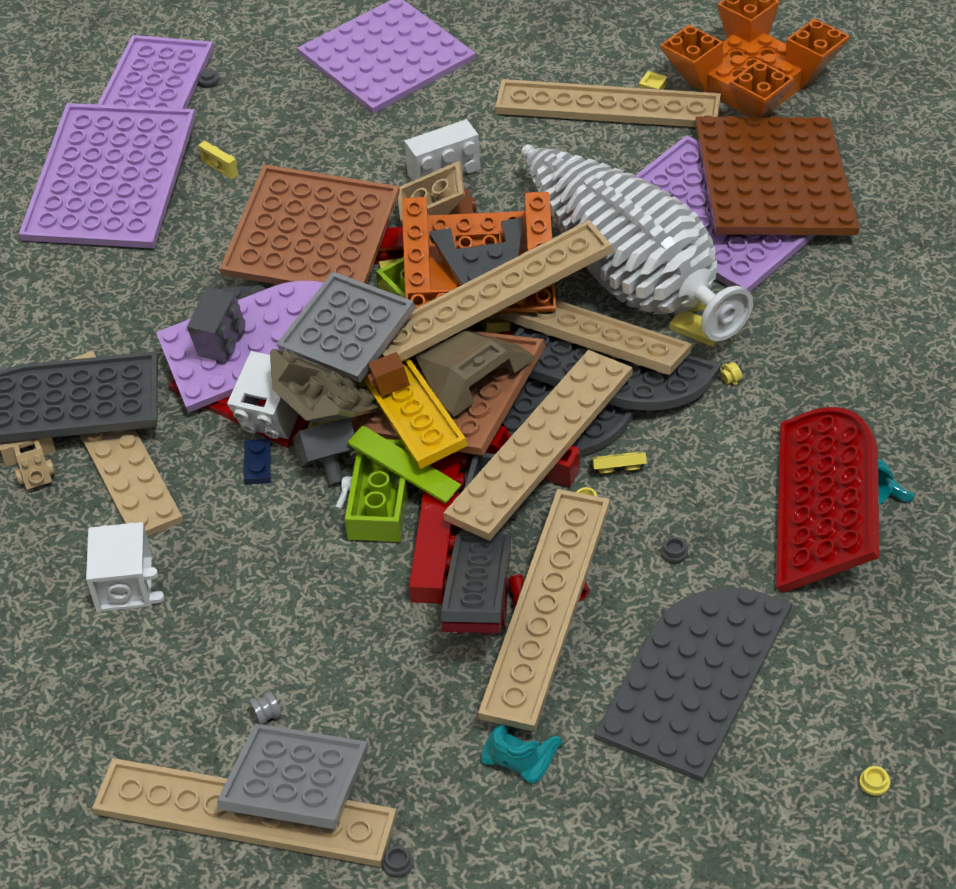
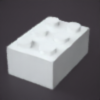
[404,119,481,181]

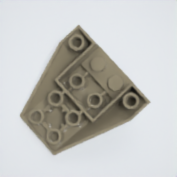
[415,330,535,417]
[270,348,380,423]

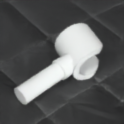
[335,476,352,510]

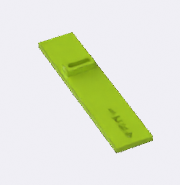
[347,425,461,504]

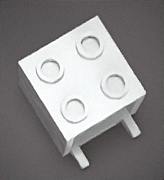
[227,351,299,439]
[86,522,164,612]

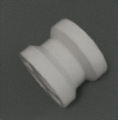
[249,691,282,725]

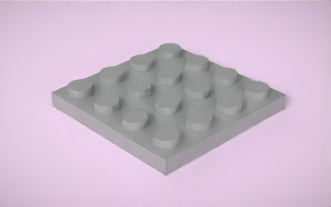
[277,272,416,382]
[217,723,368,829]

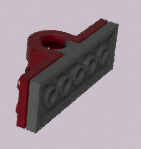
[441,533,511,635]

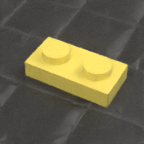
[198,141,238,179]
[669,311,717,347]
[591,451,647,473]

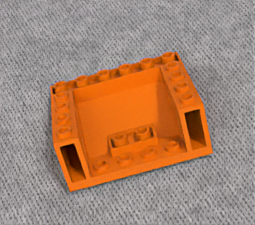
[402,192,556,314]

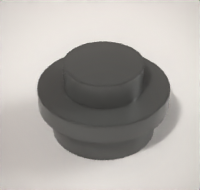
[198,69,219,88]
[661,537,688,563]
[383,846,413,877]

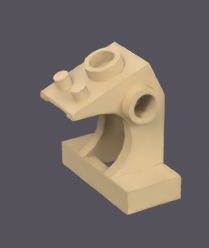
[0,437,56,490]

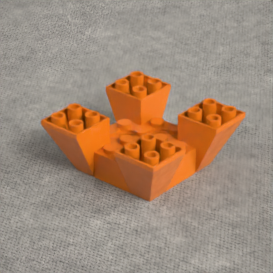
[660,0,850,117]

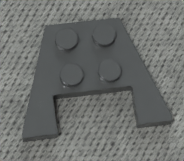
[429,218,523,286]

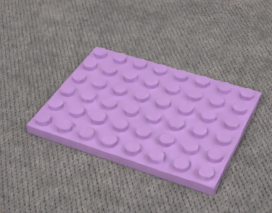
[18,103,196,248]
[635,136,816,292]

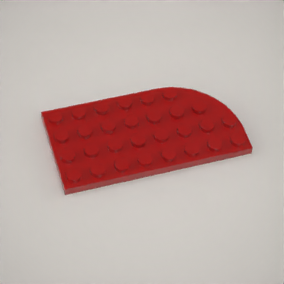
[776,407,880,593]

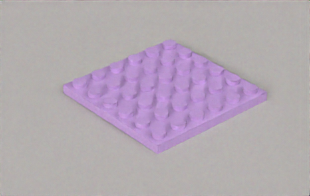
[297,0,476,114]

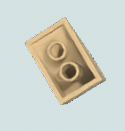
[398,161,465,224]

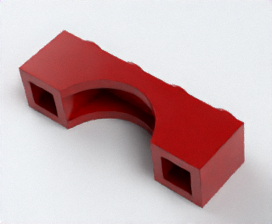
[473,426,580,487]

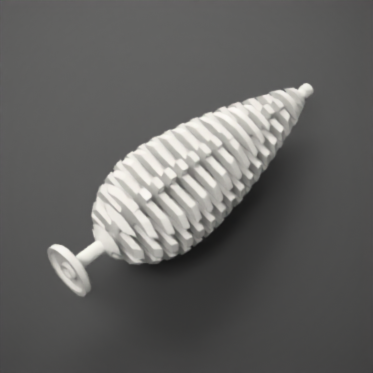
[521,144,753,342]

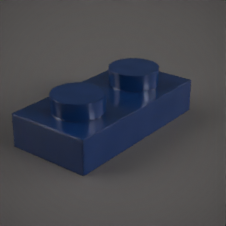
[244,438,271,485]

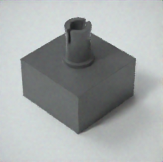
[292,418,356,485]

